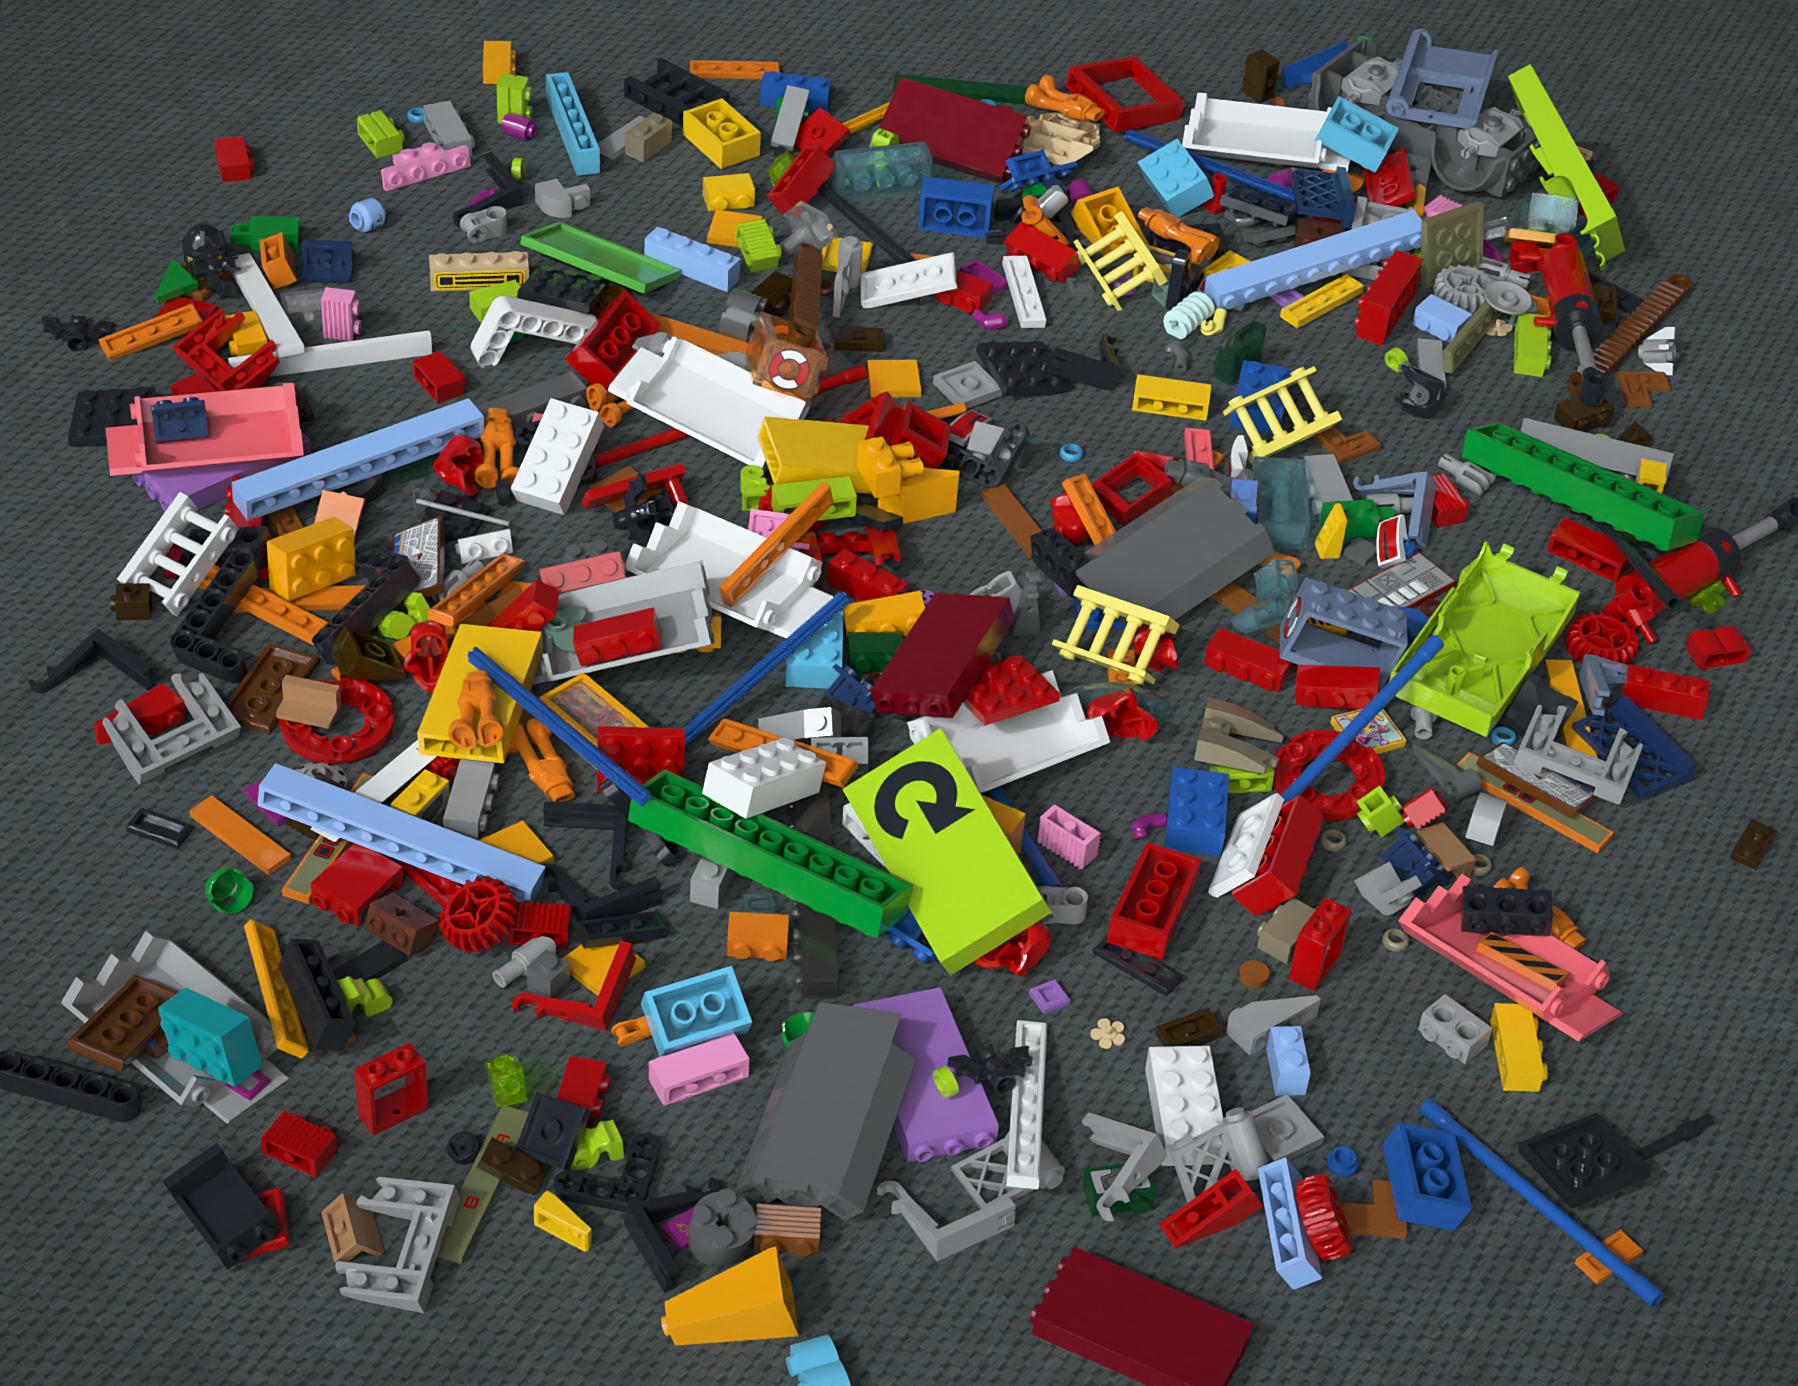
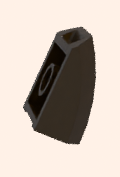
[331,625,407,683]

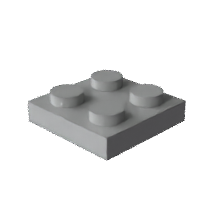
[933,361,1002,409]
[1251,1094,1324,1164]

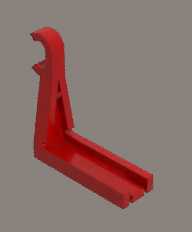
[827,391,902,446]
[512,941,636,1031]

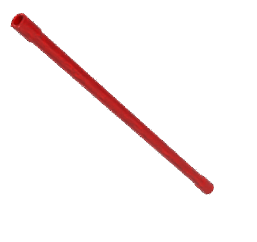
[585,364,868,472]

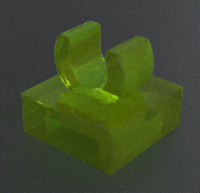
[1688,580,1726,614]

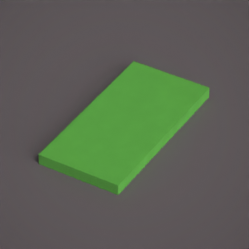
[520,221,682,293]

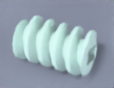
[1163,292,1215,339]

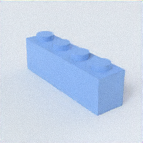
[645,227,741,292]
[1258,1157,1322,1289]

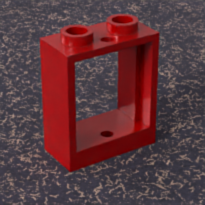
[890,401,951,469]
[1091,452,1173,526]
[1289,897,1352,992]
[354,1042,428,1136]

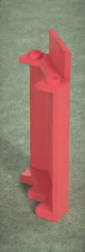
[106,383,304,476]
[1398,874,1622,1041]

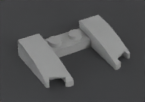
[103,673,241,785]
[1513,705,1643,805]
[335,1177,461,1313]

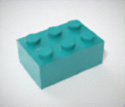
[158,987,262,1087]

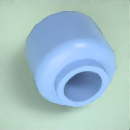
[349,198,386,233]

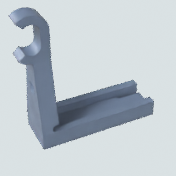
[1353,472,1436,549]
[1579,654,1667,716]

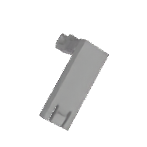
[1082,1113,1167,1221]
[877,1181,1016,1261]

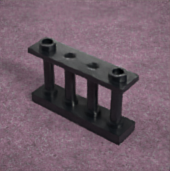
[624,57,729,127]

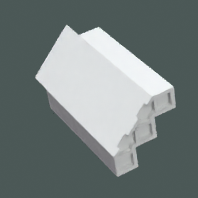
[1182,93,1351,172]
[607,336,812,471]
[626,502,834,638]
[907,670,1110,793]

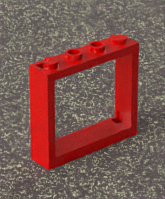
[1065,56,1185,132]

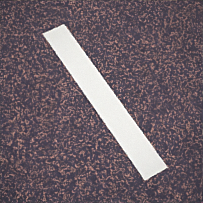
[311,740,437,842]

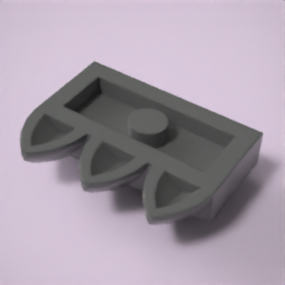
[1241,224,1296,246]

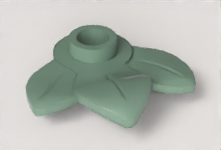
[542,607,586,652]

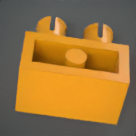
[856,437,924,498]

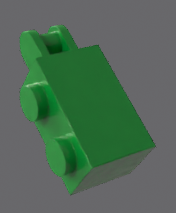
[230,216,301,252]
[1319,499,1396,540]

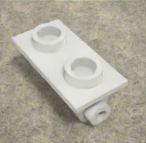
[455,529,513,564]

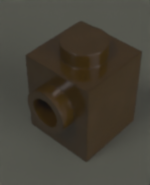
[110,583,152,621]

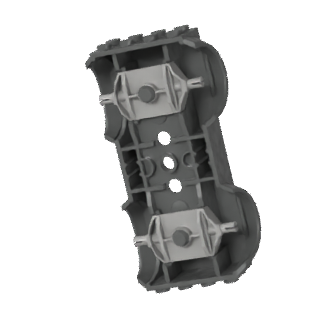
[1308,38,1541,198]

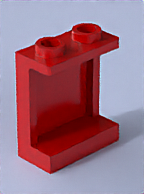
[310,843,404,927]

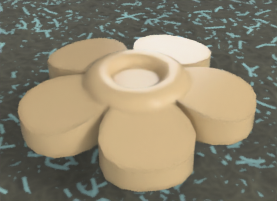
[1486,319,1513,336]
[1091,1018,1125,1049]

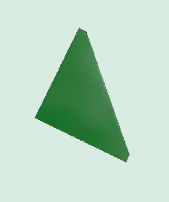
[155,259,198,304]

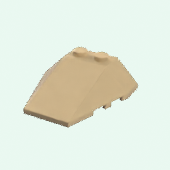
[1022,112,1100,167]

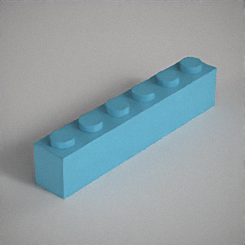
[546,72,600,176]

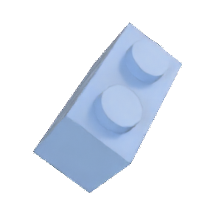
[1412,294,1472,343]
[1266,1026,1310,1096]

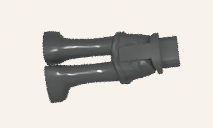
[1165,459,1254,497]

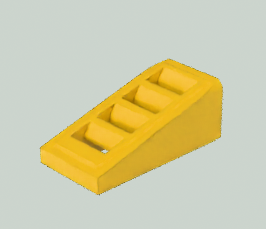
[1315,503,1347,559]
[534,1190,592,1252]

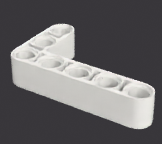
[470,296,597,368]

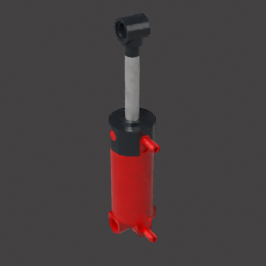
[1518,233,1609,406]
[1603,497,1798,645]

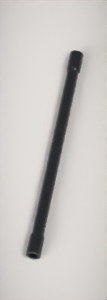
[773,145,916,264]
[1589,515,1682,611]

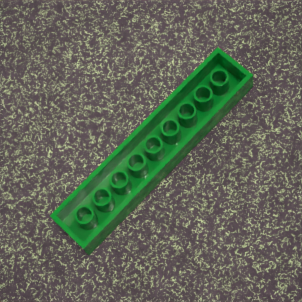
[1461,422,1705,551]
[628,769,913,938]

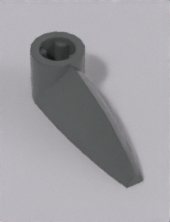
[1412,745,1482,801]

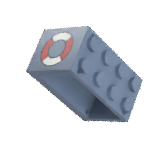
[1280,577,1408,690]

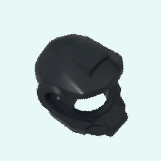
[1394,362,1445,418]

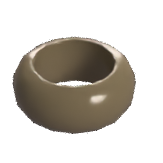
[1320,829,1347,852]
[1471,854,1492,876]
[1382,928,1409,952]

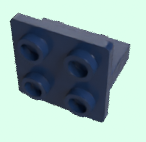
[301,239,355,283]
[151,397,209,443]
[823,663,890,729]
[1380,826,1450,897]

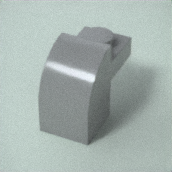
[535,179,590,218]
[1465,792,1508,846]
[1354,862,1422,915]

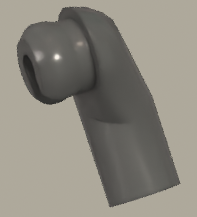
[1224,210,1260,228]
[1165,341,1189,371]

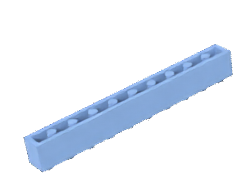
[1204,210,1422,310]
[232,398,484,521]
[258,763,545,902]

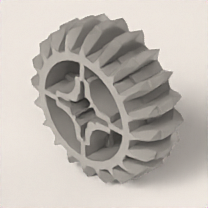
[1433,264,1496,316]

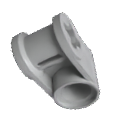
[460,206,508,244]
[1038,886,1088,924]

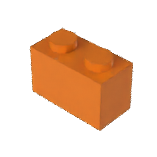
[260,232,297,290]
[727,911,789,961]

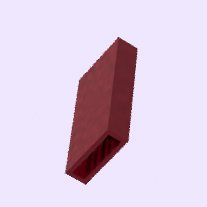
[879,77,1032,184]
[871,593,1015,718]
[1029,1246,1254,1386]

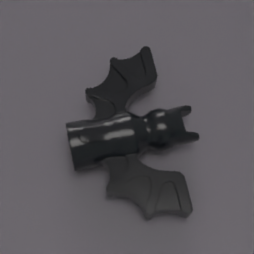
[189,230,241,299]
[42,314,115,352]
[612,474,658,547]
[947,1044,1033,1094]

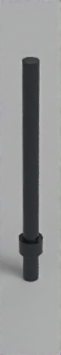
[1635,1113,1714,1161]

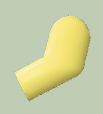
[1200,308,1227,336]

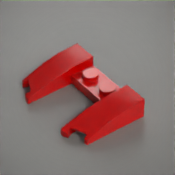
[172,308,280,392]
[796,525,900,568]

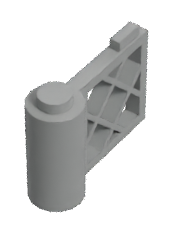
[833,236,863,318]
[1169,1107,1269,1203]
[951,1131,1065,1210]

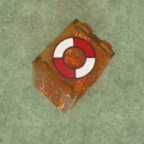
[745,311,828,402]

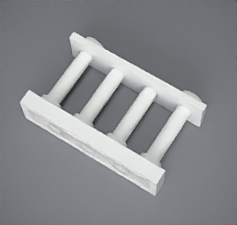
[117,492,239,616]

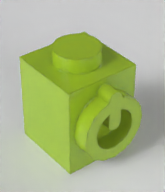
[1357,786,1405,838]

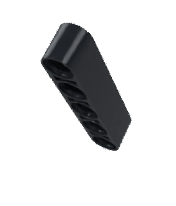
[0,1050,140,1123]

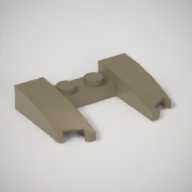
[1194,697,1284,774]

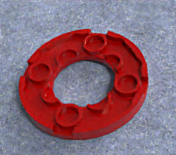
[280,677,394,764]
[1273,730,1385,821]

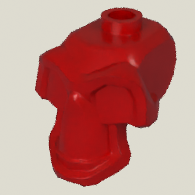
[433,434,483,496]
[1050,492,1090,547]
[404,620,450,693]
[1132,623,1179,672]
[1087,688,1158,741]
[975,920,1051,977]

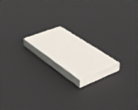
[861,252,957,308]
[1208,793,1284,898]

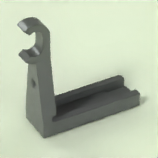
[1010,570,1041,636]

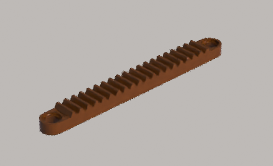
[787,243,823,349]
[1567,274,1692,397]

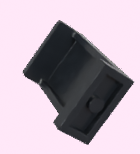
[162,1143,282,1270]

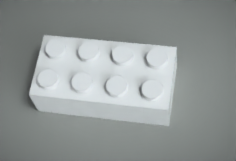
[511,398,604,515]
[702,738,826,819]
[1145,1046,1224,1166]

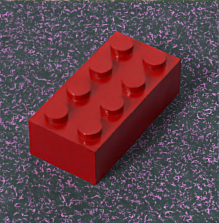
[1354,250,1423,346]
[565,290,661,390]
[1232,794,1324,915]
[1107,842,1202,960]

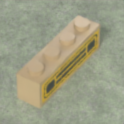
[429,251,529,291]

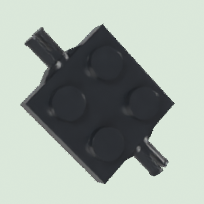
[420,489,490,545]

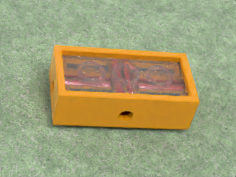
[539,672,650,769]

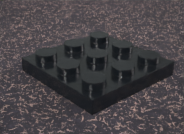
[1219,185,1300,227]
[517,265,609,313]
[976,341,1073,396]
[68,387,157,446]
[1518,1113,1651,1209]

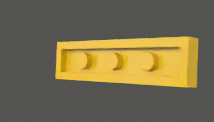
[1280,274,1364,329]

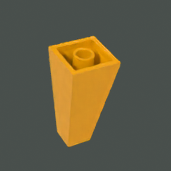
[661,1247,799,1346]

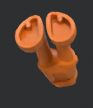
[1025,74,1105,122]
[1138,207,1220,266]
[586,383,635,427]
[475,408,520,489]
[449,670,503,749]
[508,718,575,802]
[1494,867,1587,951]

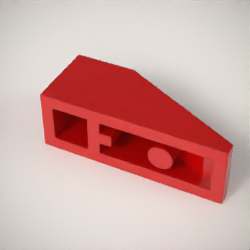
[94,683,186,745]
[1159,1169,1263,1249]

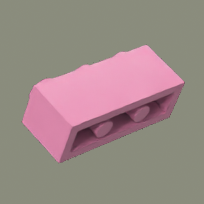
[649,1033,749,1106]

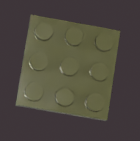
[1421,201,1484,288]

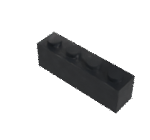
[278,939,355,1051]

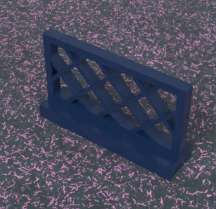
[1288,166,1356,229]
[1572,695,1697,799]

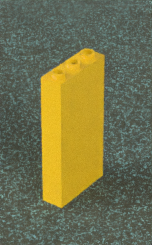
[757,416,917,494]
[417,624,543,763]

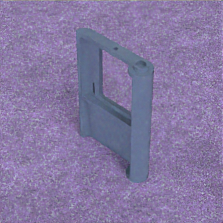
[1386,29,1498,128]

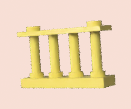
[1074,211,1168,311]
[1223,366,1342,464]
[1052,585,1179,685]

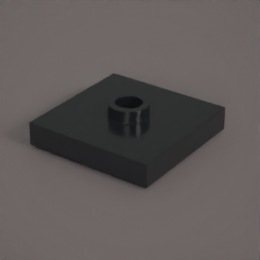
[516,1092,591,1171]

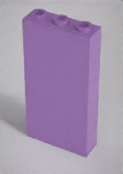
[132,432,312,512]
[854,987,999,1162]

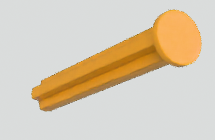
[842,102,890,134]

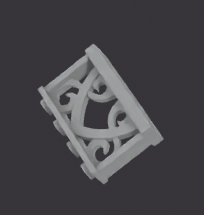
[1342,196,1414,280]

